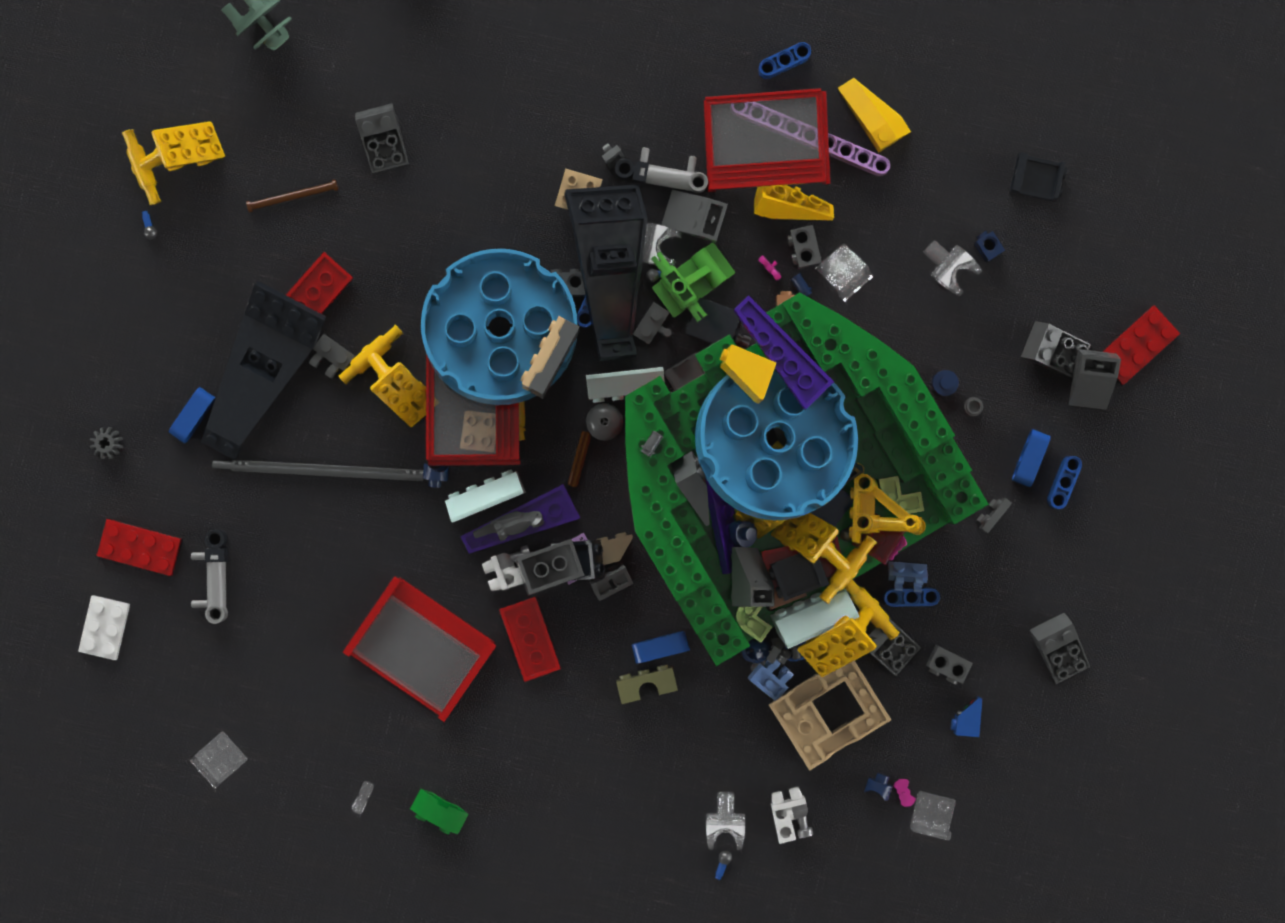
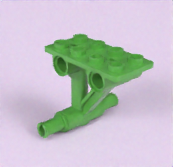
[651,243,735,322]

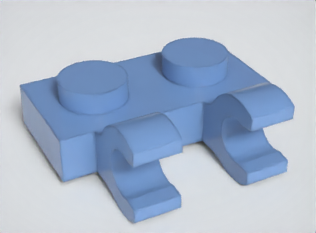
[888,561,928,592]
[747,660,794,701]

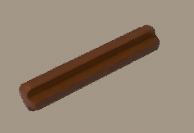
[568,431,591,487]

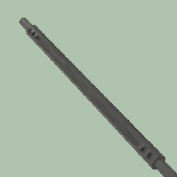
[212,460,426,481]

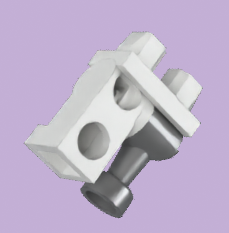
[482,545,530,591]
[771,787,814,844]

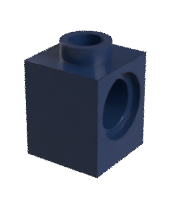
[974,231,1005,262]

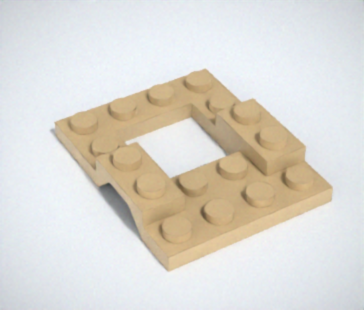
[769,660,891,771]

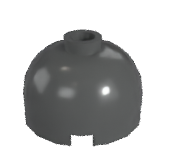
[586,403,624,441]

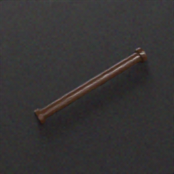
[246,179,339,213]

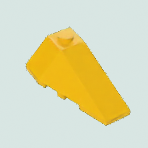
[837,78,911,153]
[754,185,834,220]

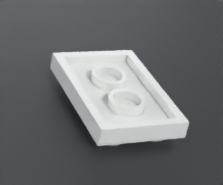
[78,595,130,660]

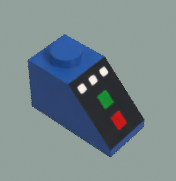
[951,696,982,737]

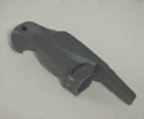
[473,511,544,541]

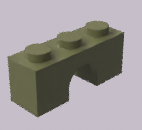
[616,664,678,704]

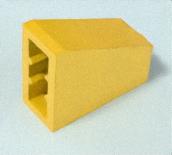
[720,344,776,404]

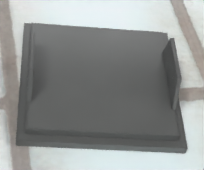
[664,352,704,391]

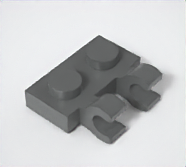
[309,334,356,379]
[977,498,1012,533]

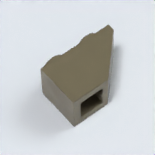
[596,532,633,566]

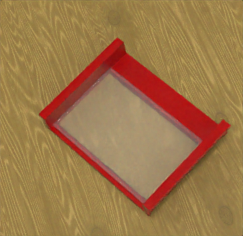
[704,88,831,192]
[426,354,520,466]
[342,576,497,722]

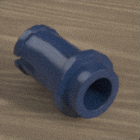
[790,273,812,296]

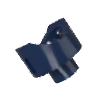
[931,370,959,396]
[423,463,450,488]
[729,520,757,547]
[742,639,771,664]
[864,773,893,801]

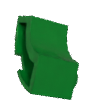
[410,789,469,834]

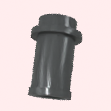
[641,431,664,458]

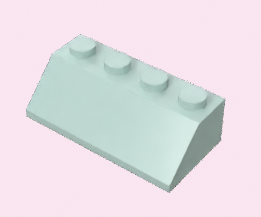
[586,367,665,403]
[445,469,526,523]
[770,588,860,649]

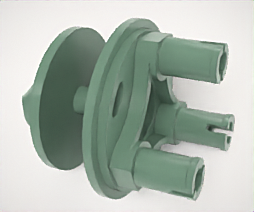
[221,0,292,50]

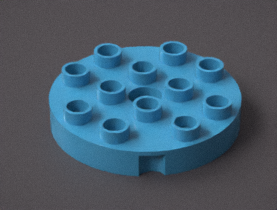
[421,249,577,405]
[695,357,858,521]

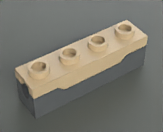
[520,316,580,399]

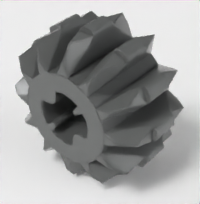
[90,427,123,459]

